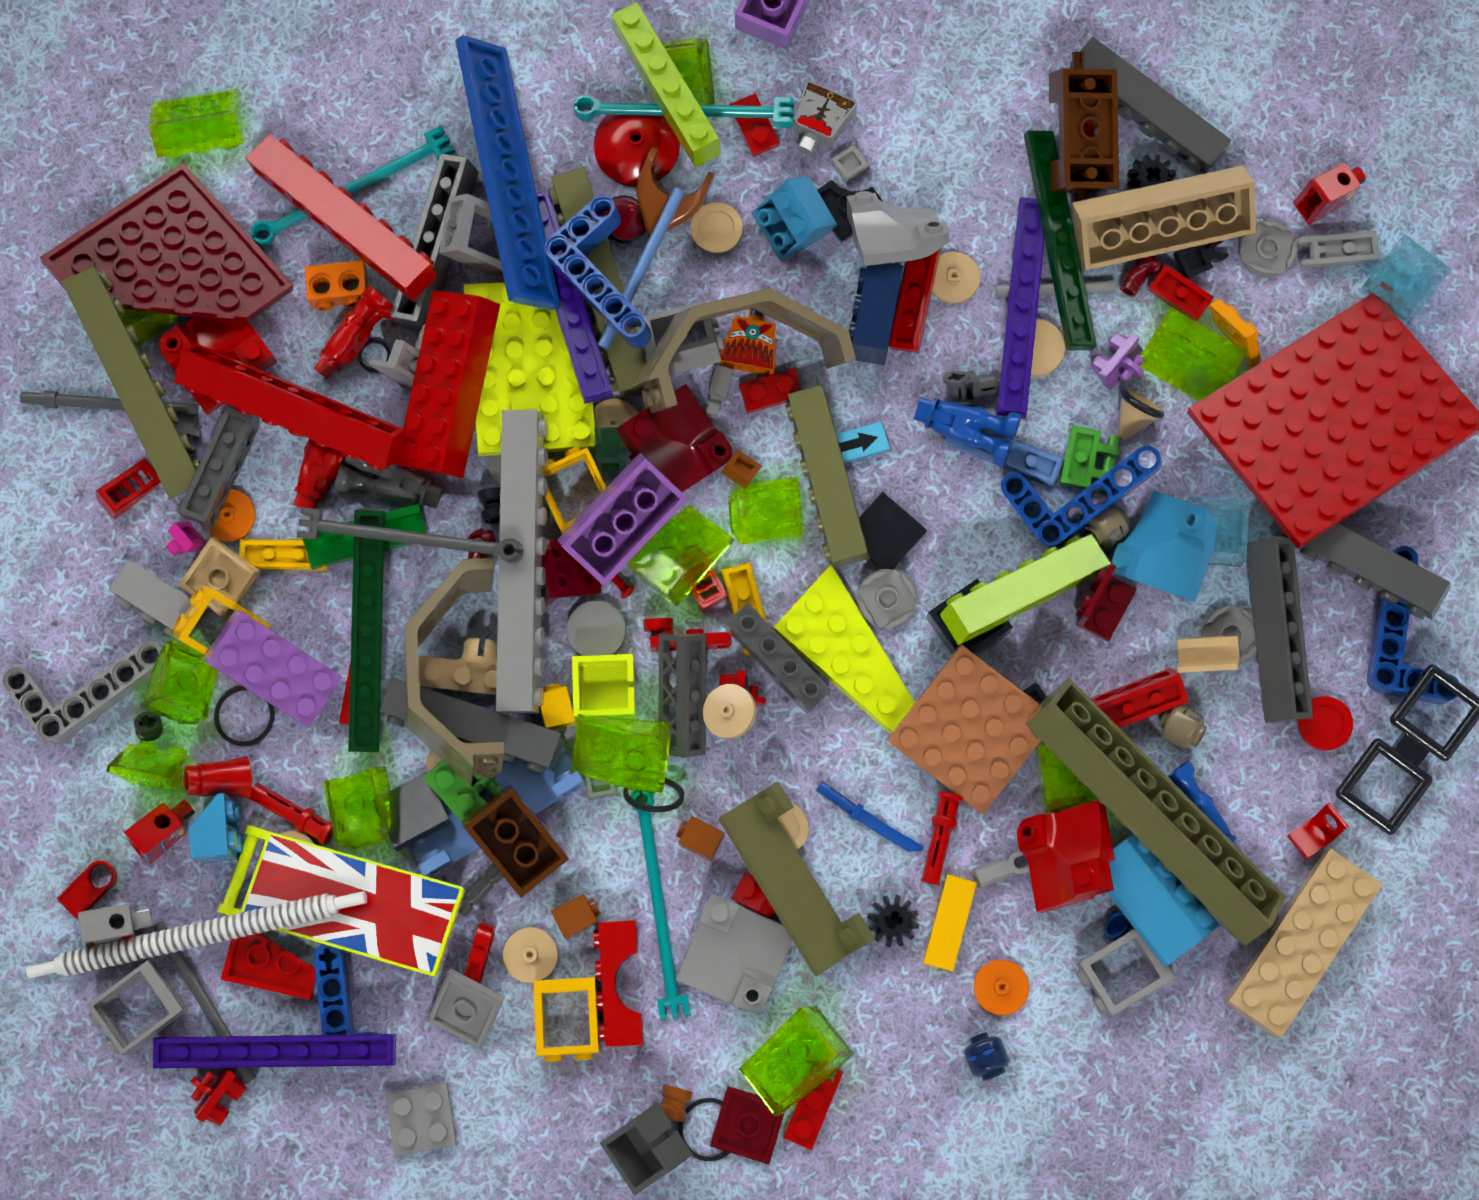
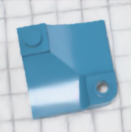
[1111,491,1216,602]

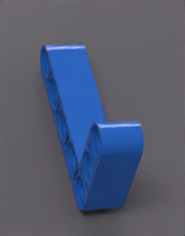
[545,195,652,348]
[1001,445,1162,548]
[1367,545,1459,704]

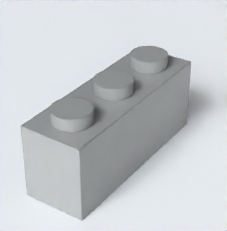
[109,559,208,641]

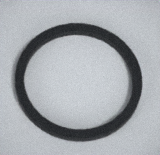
[214,686,275,746]
[623,775,684,813]
[678,1098,730,1161]

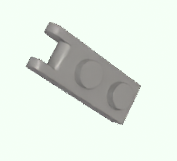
[1296,231,1380,268]

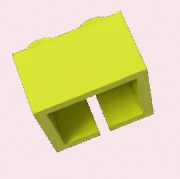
[572,654,636,722]

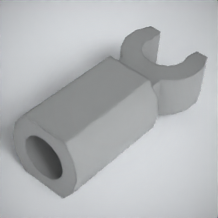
[706,366,733,420]
[972,851,1029,888]

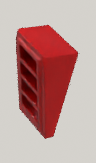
[96,458,161,520]
[673,547,728,613]

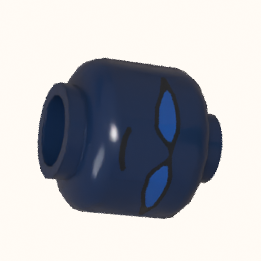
[964,1032,1010,1081]

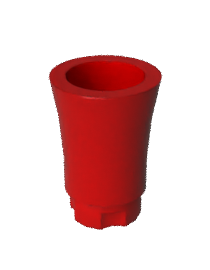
[183,756,252,798]

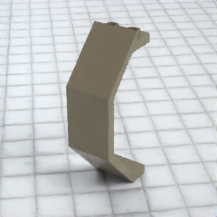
[632,288,856,413]
[404,558,504,786]

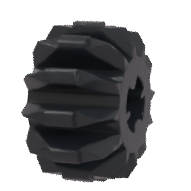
[1127,154,1176,189]
[867,895,919,947]

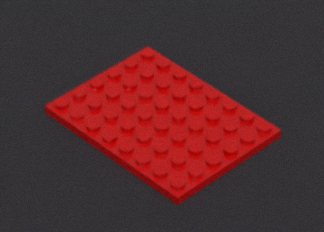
[1187,292,1479,549]

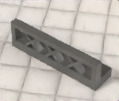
[178,406,259,533]
[658,633,706,758]

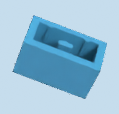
[752,176,838,261]
[189,793,244,864]

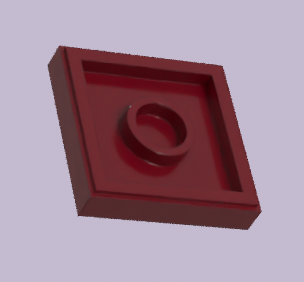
[710,1086,787,1165]

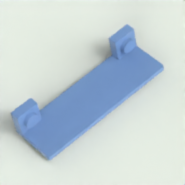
[409,747,585,878]

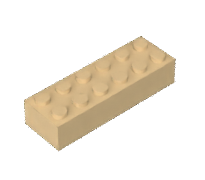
[1072,165,1256,271]
[1223,849,1383,1039]

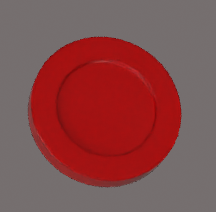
[1297,696,1353,751]

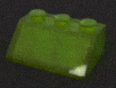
[148,89,244,159]
[1140,307,1248,401]

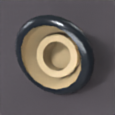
[1118,389,1165,440]

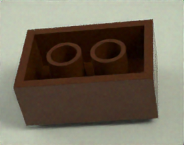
[462,783,569,898]

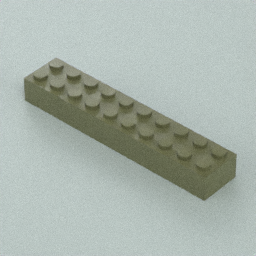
[1026,678,1286,946]

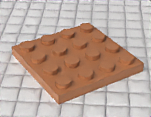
[886,644,1041,814]

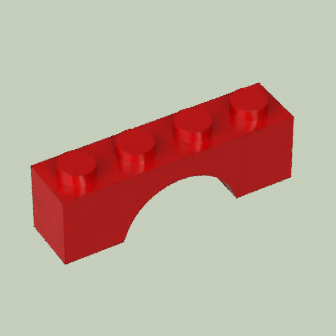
[593,920,644,1048]

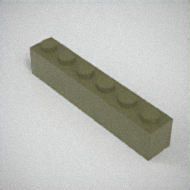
[785,385,870,568]

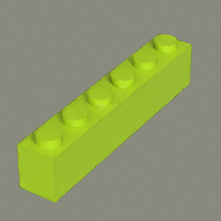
[611,2,721,168]
[940,534,1111,645]

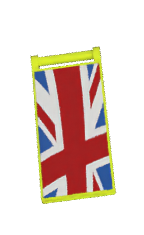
[216,825,465,977]

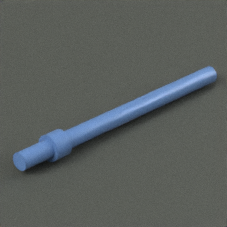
[598,188,685,350]

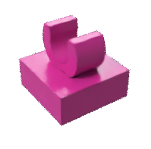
[166,522,207,556]

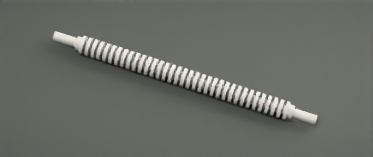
[26,891,367,979]

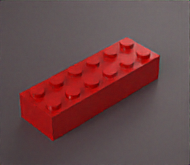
[396,290,500,478]

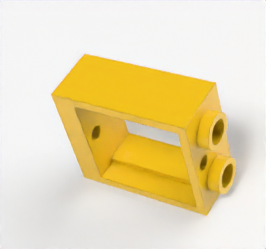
[543,446,607,534]
[172,585,271,656]
[533,977,600,1062]

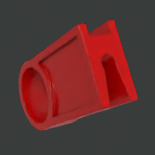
[56,861,118,919]
[464,923,496,984]

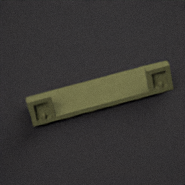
[719,781,875,976]

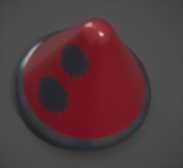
[601,195,646,243]

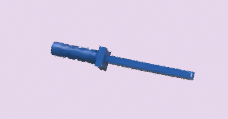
[816,781,924,852]

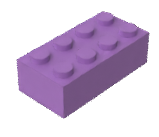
[735,0,810,50]
[557,453,688,586]
[202,609,342,728]

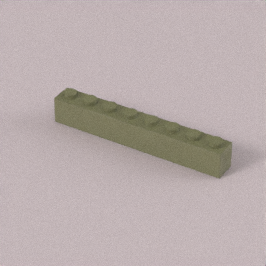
[548,167,647,399]
[61,266,200,499]

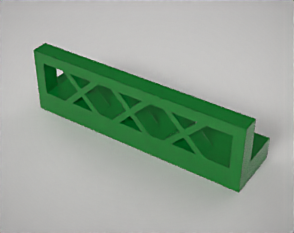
[303,504,426,570]

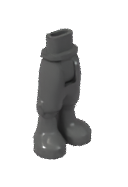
[334,457,444,509]

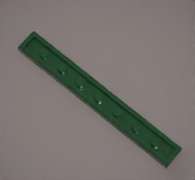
[1024,130,1097,351]
[348,510,385,752]

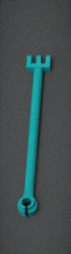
[574,95,794,128]
[251,126,456,246]
[631,788,691,1021]

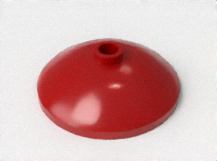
[593,114,680,187]

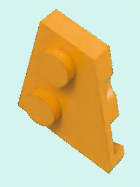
[1210,298,1262,369]

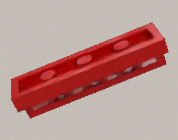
[1090,668,1189,728]

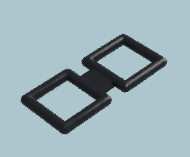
[1335,664,1479,835]

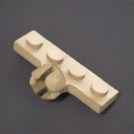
[419,638,497,695]

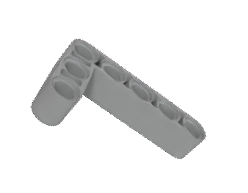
[2,641,169,744]

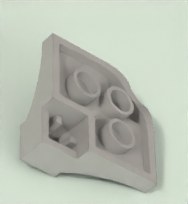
[847,191,949,266]
[676,893,793,1012]

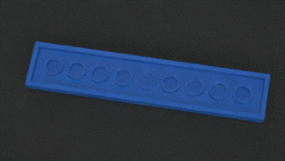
[455,35,560,311]

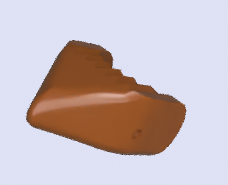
[637,146,716,238]

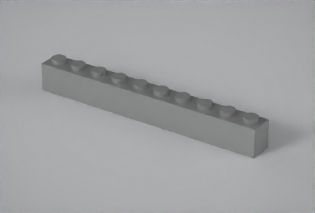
[496,409,548,714]

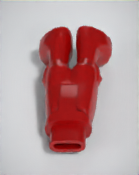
[314,285,395,379]
[293,439,345,509]

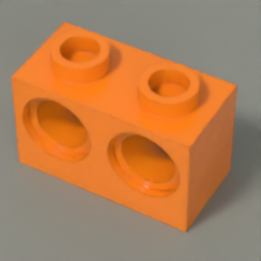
[304,260,369,311]

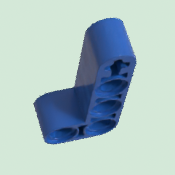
[314,944,379,1035]

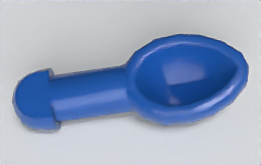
[1103,911,1131,940]

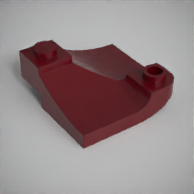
[616,384,732,492]

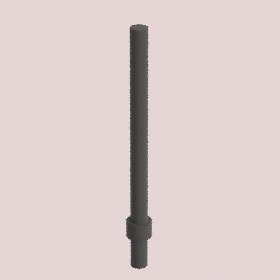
[20,390,199,416]
[153,921,257,1084]

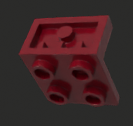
[541,539,602,607]
[1075,563,1137,642]

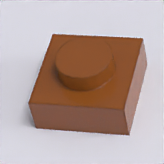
[721,449,762,489]

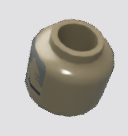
[1084,506,1129,549]
[1159,705,1207,750]

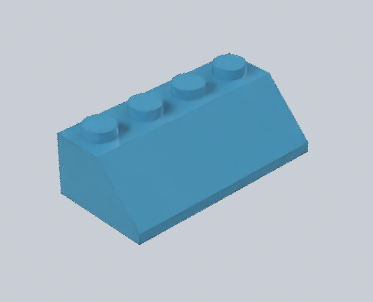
[1107,834,1220,968]

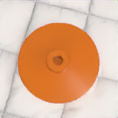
[208,489,256,542]
[973,960,1029,1016]

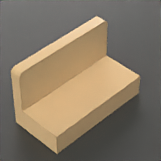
[1176,635,1241,673]

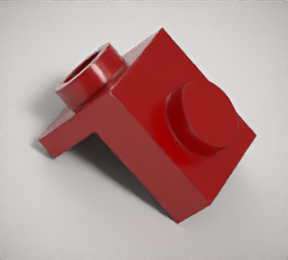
[731,872,776,920]

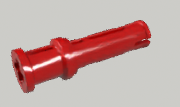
[248,782,338,846]
[921,791,964,886]

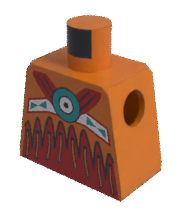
[719,309,775,376]

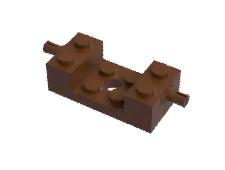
[1049,51,1119,202]

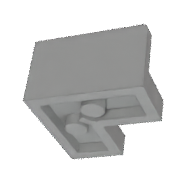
[369,324,425,388]

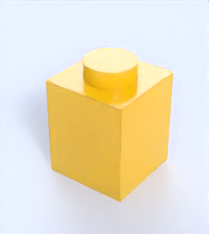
[540,684,577,731]

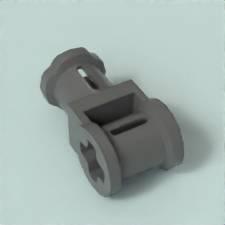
[943,370,1000,406]

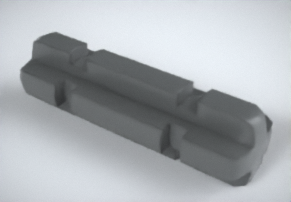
[458,864,503,916]

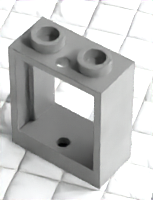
[439,194,503,276]
[639,300,724,375]
[1076,929,1175,1017]
[87,960,189,1056]

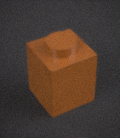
[676,816,725,862]
[551,894,601,940]

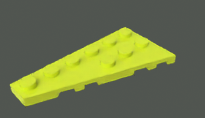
[773,565,915,734]

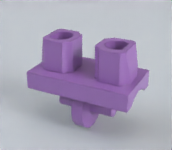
[1091,333,1144,391]

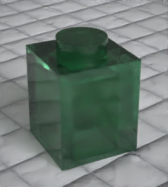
[595,427,626,472]

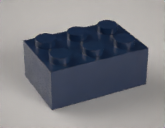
[849,263,903,366]

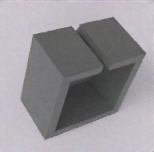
[600,1102,693,1196]

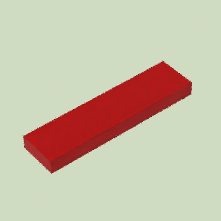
[889,248,941,353]

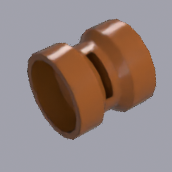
[659,1084,693,1123]

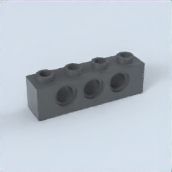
[723,602,831,713]

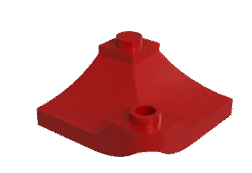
[159,317,278,415]
[1017,800,1115,913]

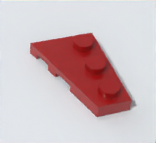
[220,933,316,1000]

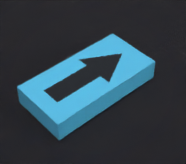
[837,421,890,463]

